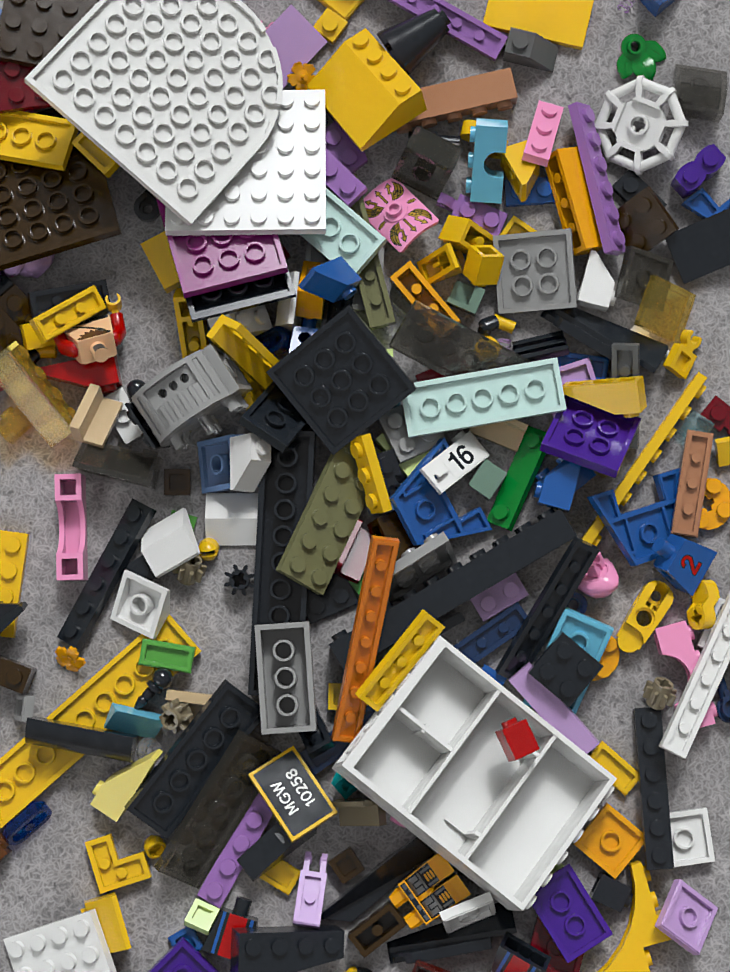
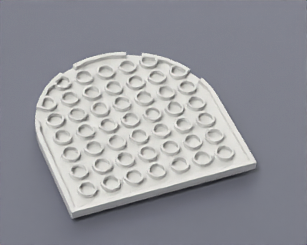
[24,0,283,227]

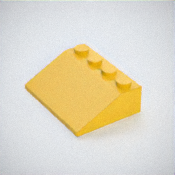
[307,28,427,152]

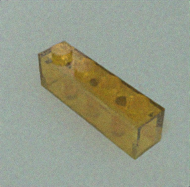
[0,341,76,448]

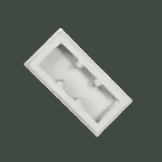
[104,387,143,445]

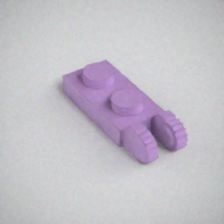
[293,851,328,929]

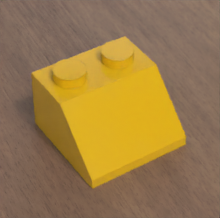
[80,891,131,953]

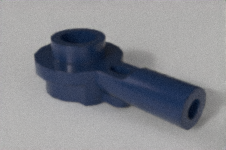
[716,675,730,723]

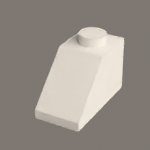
[577,250,617,312]
[230,433,271,493]

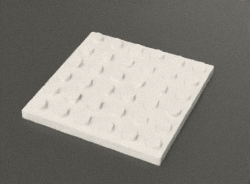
[165,90,326,236]

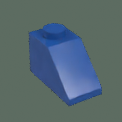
[298,256,362,303]
[534,462,581,512]

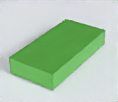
[138,638,196,674]

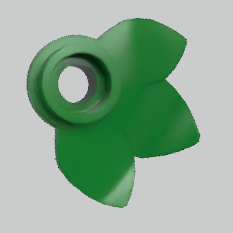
[616,34,666,81]

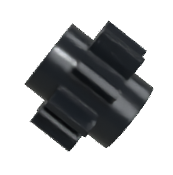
[224,564,254,596]

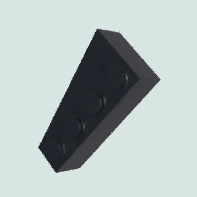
[230,925,345,972]

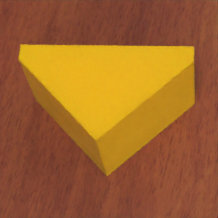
[417,243,463,285]

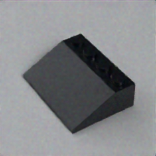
[175,268,296,323]

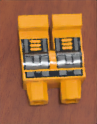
[389,853,471,930]

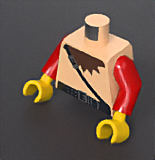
[53,293,126,364]

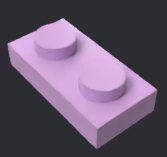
[470,573,529,622]

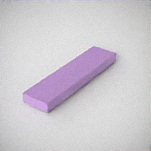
[509,662,599,754]

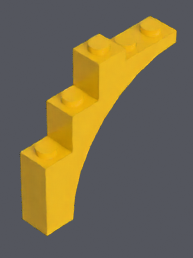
[597,860,672,972]

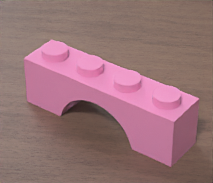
[54,473,88,581]
[653,620,718,728]

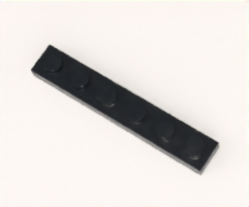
[57,498,157,650]
[495,536,600,679]
[633,707,674,870]

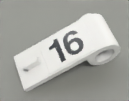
[419,430,490,495]

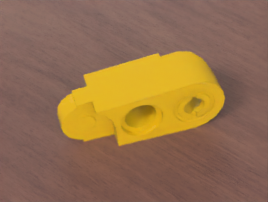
[616,580,674,653]

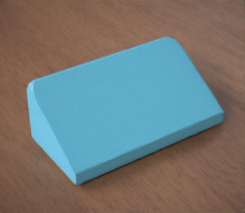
[104,703,163,739]

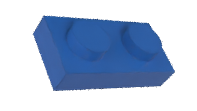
[504,177,555,207]

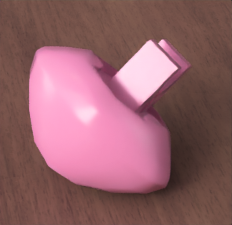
[577,552,619,598]

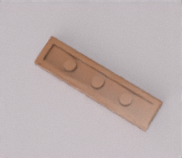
[670,429,714,538]

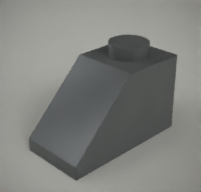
[503,27,559,73]

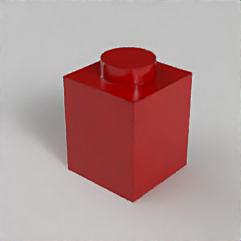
[495,717,540,762]

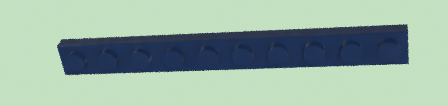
[300,602,527,775]

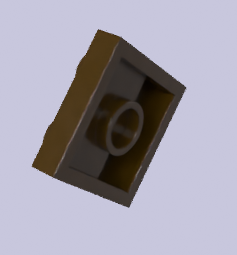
[0,283,32,359]

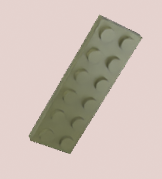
[276,442,382,595]

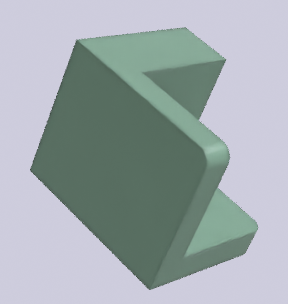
[446,281,486,316]
[469,459,507,501]

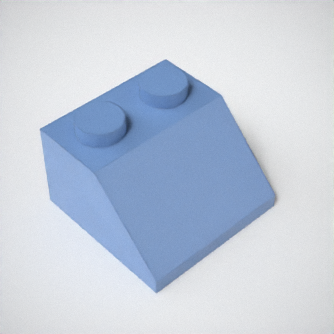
[197,434,259,494]

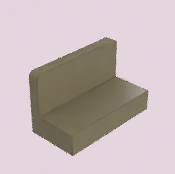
[331,798,387,826]

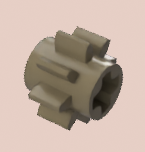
[172,555,207,586]
[642,677,677,710]
[159,698,194,734]

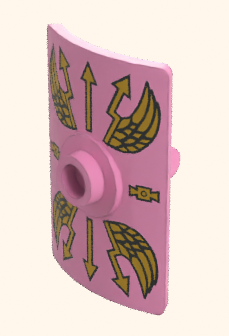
[363,177,439,253]

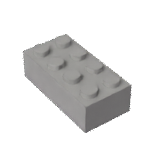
[255,621,317,735]

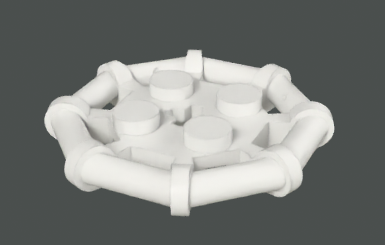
[594,75,689,175]

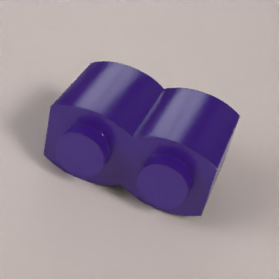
[671,144,726,198]

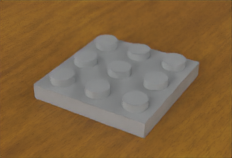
[493,228,578,315]
[388,531,458,603]

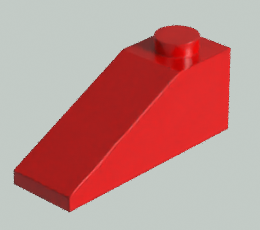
[36,356,123,394]

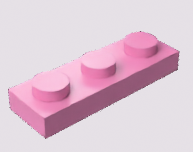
[522,100,564,167]

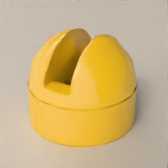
[198,538,219,561]
[144,835,167,859]

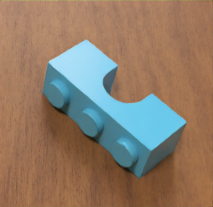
[466,118,508,204]

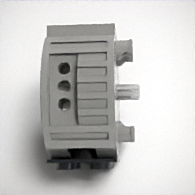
[125,344,253,451]

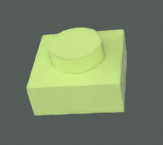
[184,898,220,936]

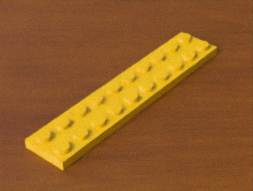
[0,614,202,828]

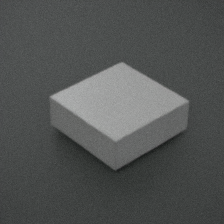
[14,694,35,722]

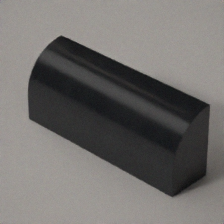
[25,716,139,763]

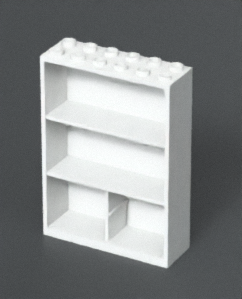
[332,636,617,911]

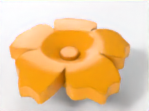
[287,61,316,90]
[55,646,86,672]

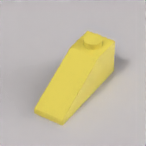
[90,749,163,822]

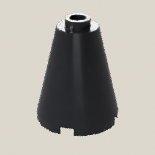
[377,8,451,75]

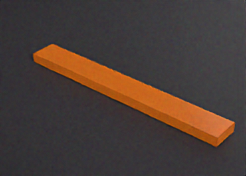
[331,535,400,743]

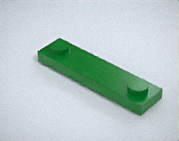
[487,426,547,532]

